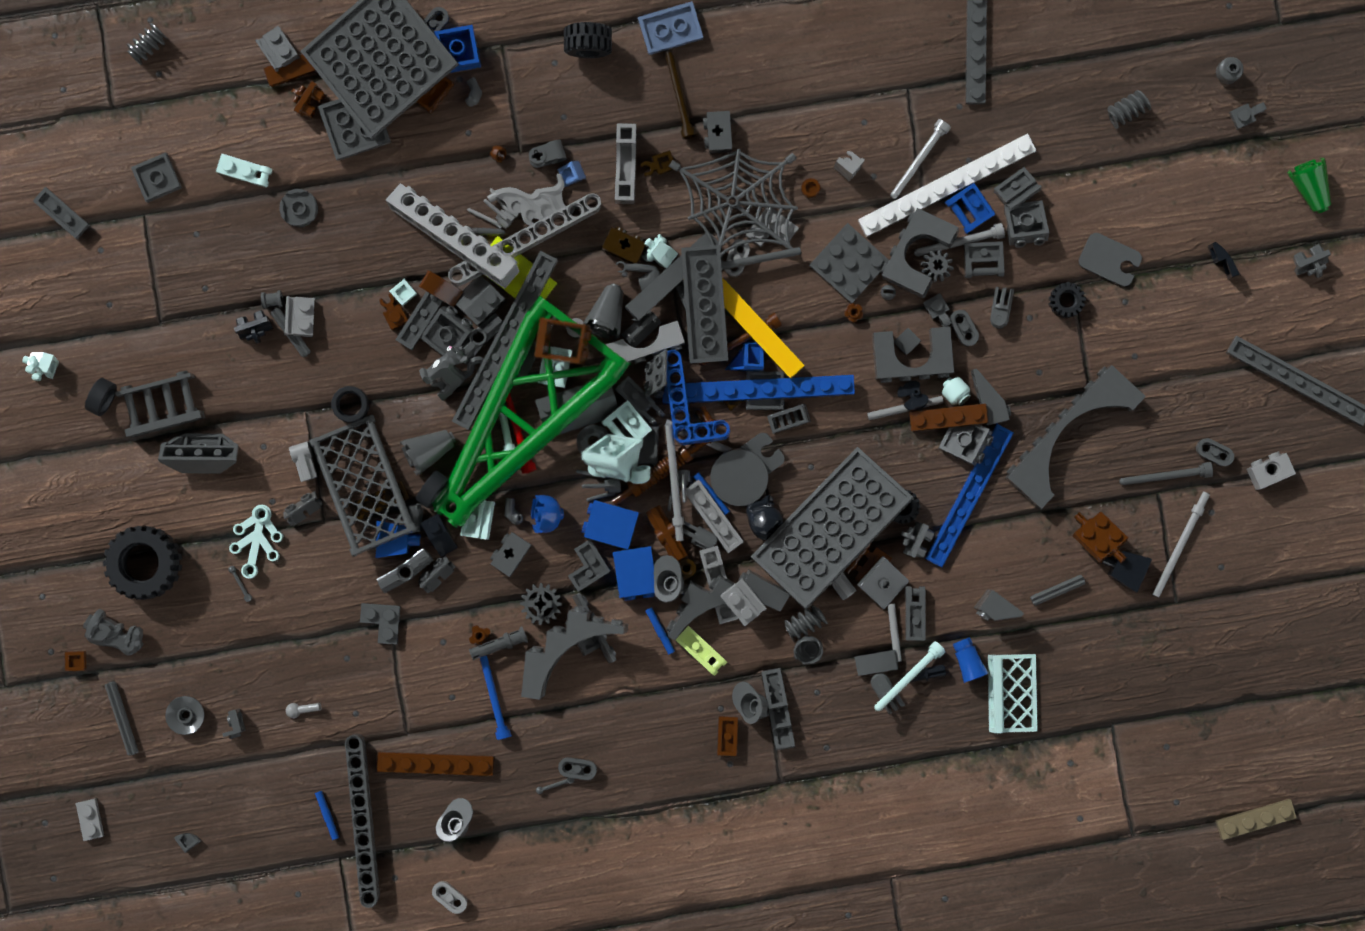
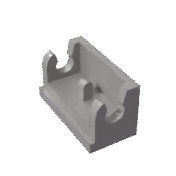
[834,151,865,181]

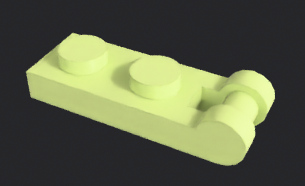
[676,626,727,676]

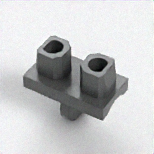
[1293,244,1331,278]
[900,521,934,558]

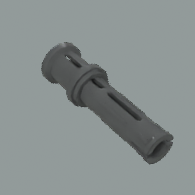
[469,627,528,661]

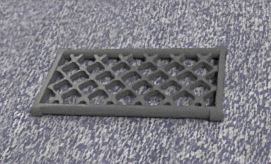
[309,415,417,557]

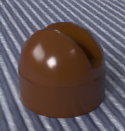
[490,145,507,162]

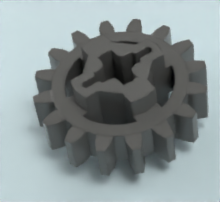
[520,583,562,625]

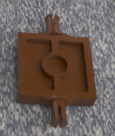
[1073,512,1128,563]

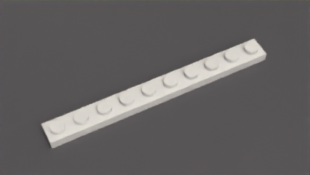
[858,134,1036,237]

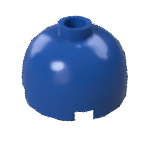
[531,495,564,534]

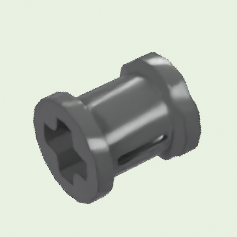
[261,290,284,309]

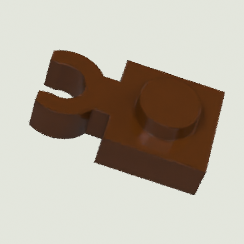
[379,294,408,330]

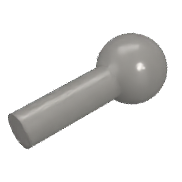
[286,703,321,718]

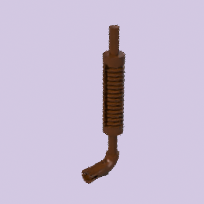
[611,406,717,506]

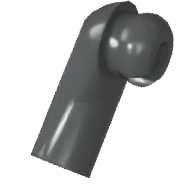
[465,77,482,107]
[505,498,524,525]

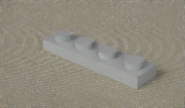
[686,480,743,553]

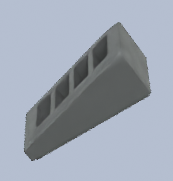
[767,404,811,434]

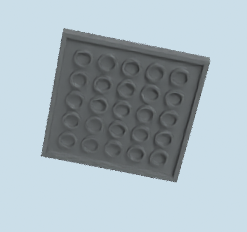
[301,0,459,139]

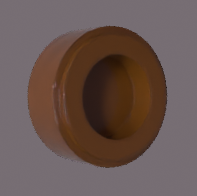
[801,178,820,198]

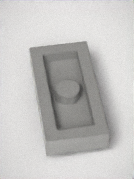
[76,798,104,841]

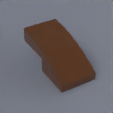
[419,270,463,307]

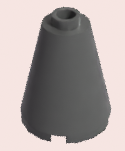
[583,284,624,339]
[400,430,456,476]

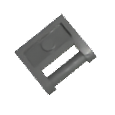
[964,242,1004,278]

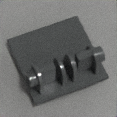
[644,349,667,398]

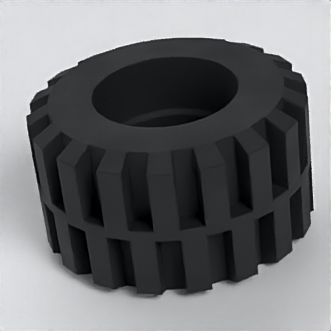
[564,22,612,58]

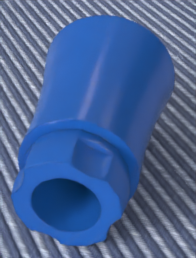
[953,637,989,683]

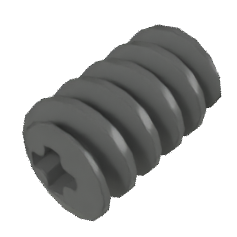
[127,23,169,65]
[1107,90,1151,129]
[784,605,828,643]

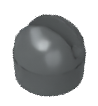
[880,285,896,300]

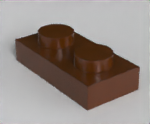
[717,716,738,756]

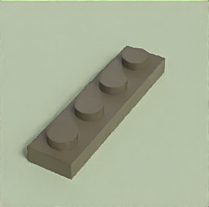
[1216,799,1297,840]

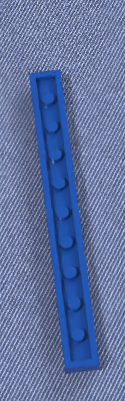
[663,375,855,405]

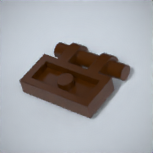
[844,543,892,582]

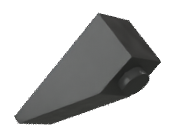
[970,369,1011,426]

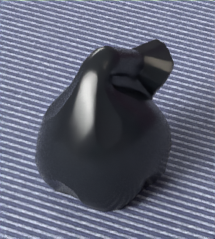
[746,495,783,540]

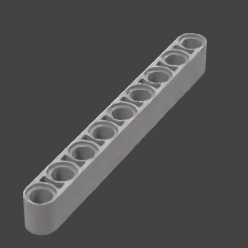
[448,193,601,286]

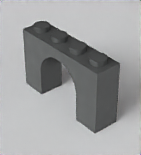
[881,208,959,299]
[872,327,954,383]

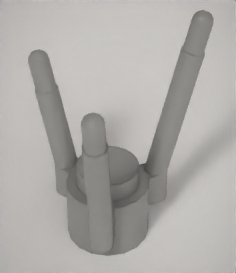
[467,188,515,229]

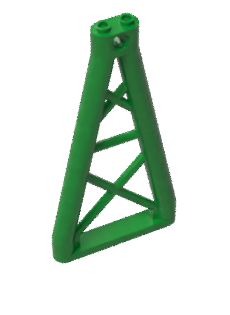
[432,295,630,527]

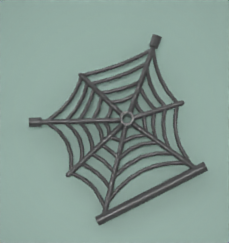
[669,149,801,270]

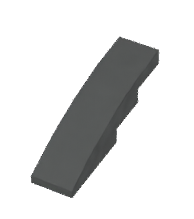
[761,668,795,751]

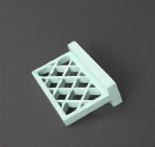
[988,654,1037,733]

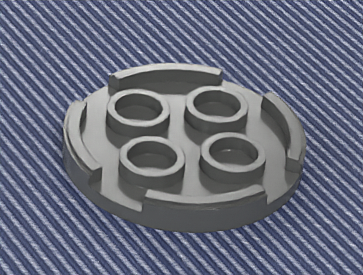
[710,448,768,506]

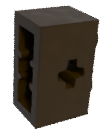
[602,227,647,264]

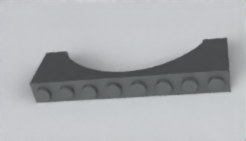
[1005,365,1146,509]

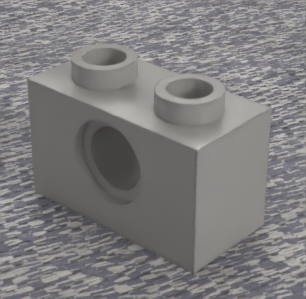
[1247,451,1296,490]

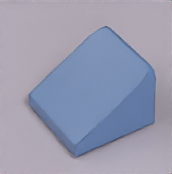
[557,161,586,187]

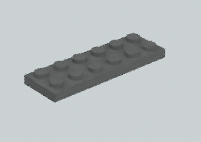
[681,245,728,363]

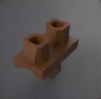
[291,81,326,118]

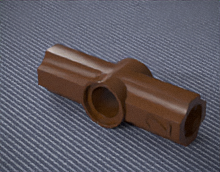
[646,505,687,561]

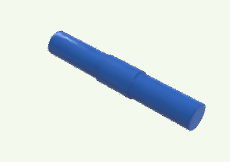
[693,473,730,515]
[645,607,675,655]
[315,790,339,840]

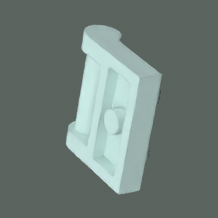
[601,400,652,439]

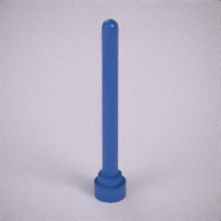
[480,655,512,740]

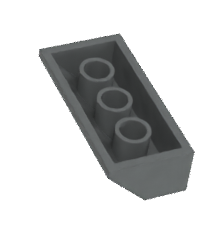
[535,384,618,435]

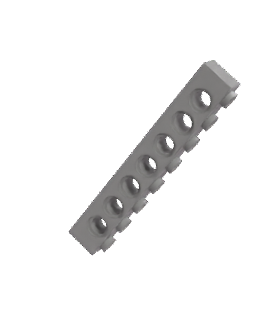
[386,183,520,289]

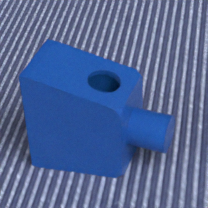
[376,521,421,558]

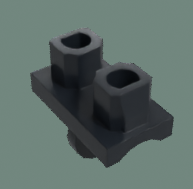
[234,310,273,344]

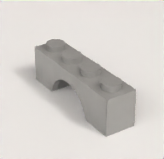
[615,123,637,204]
[606,321,685,364]

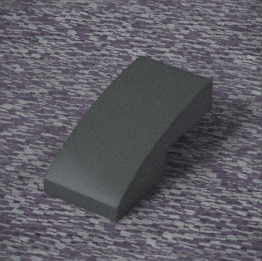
[855,650,899,676]

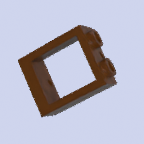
[534,318,592,364]

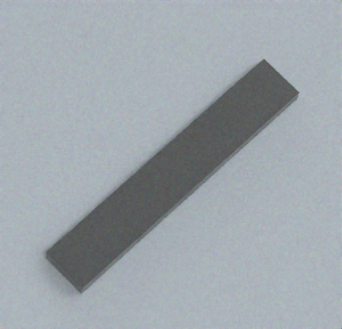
[625,232,719,321]

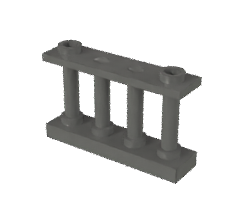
[115,371,205,438]

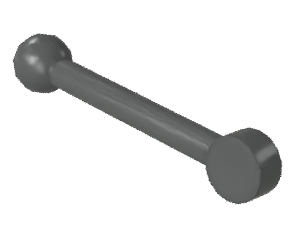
[228,566,252,602]
[536,777,574,794]

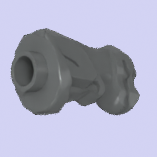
[83,609,144,656]

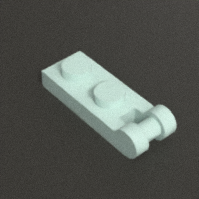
[216,154,273,188]

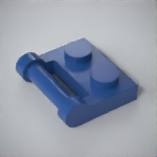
[945,183,995,234]

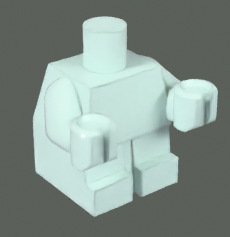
[642,234,678,269]
[22,352,59,381]

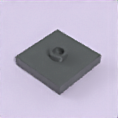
[857,556,909,609]

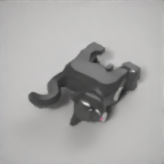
[419,346,484,401]

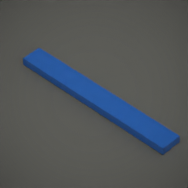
[925,424,1014,568]

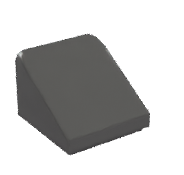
[894,328,921,355]

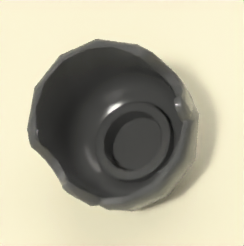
[794,636,824,665]

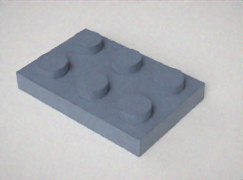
[638,1,703,55]

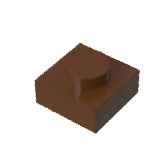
[65,651,87,671]

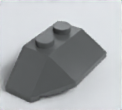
[158,433,239,474]

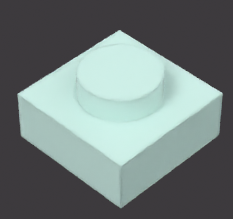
[390,279,417,306]

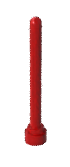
[505,393,537,474]

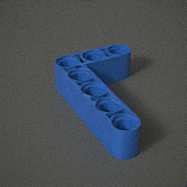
[667,350,730,445]

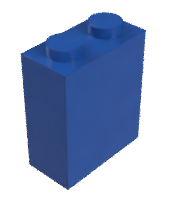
[581,500,639,550]
[613,546,655,601]

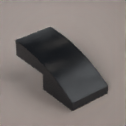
[1208,242,1240,279]

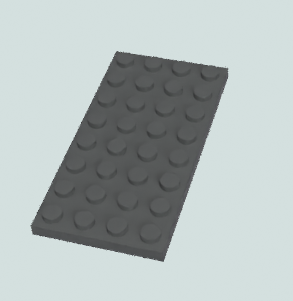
[751,447,914,609]

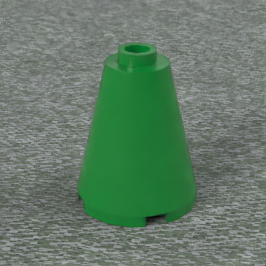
[1287,158,1331,213]

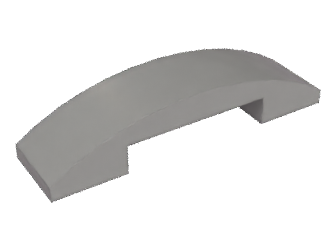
[699,545,738,624]

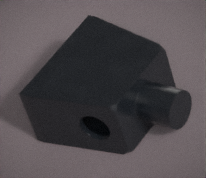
[1102,551,1152,593]

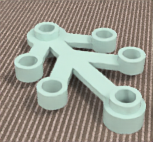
[229,505,283,578]

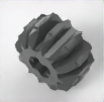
[921,250,953,283]

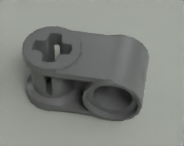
[529,140,567,168]

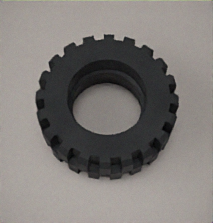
[103,526,182,600]

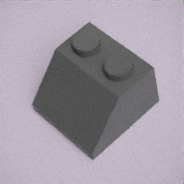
[456,276,506,327]
[974,589,1024,621]

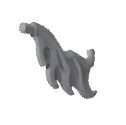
[487,174,575,226]

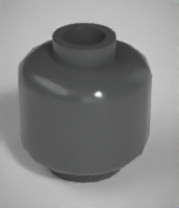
[1216,57,1244,84]

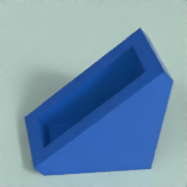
[725,341,764,371]

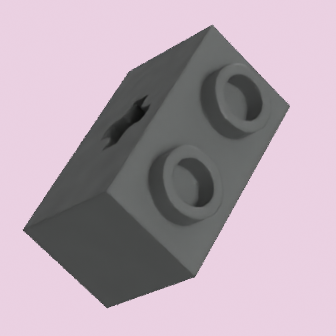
[703,111,732,154]
[490,532,532,577]

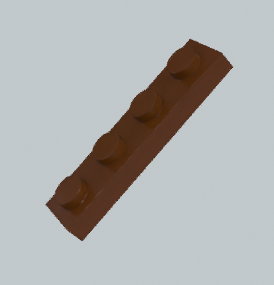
[909,404,989,432]

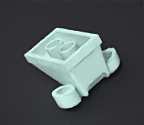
[582,434,650,484]

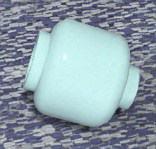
[942,377,971,406]

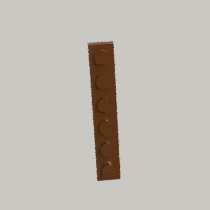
[377,752,494,776]

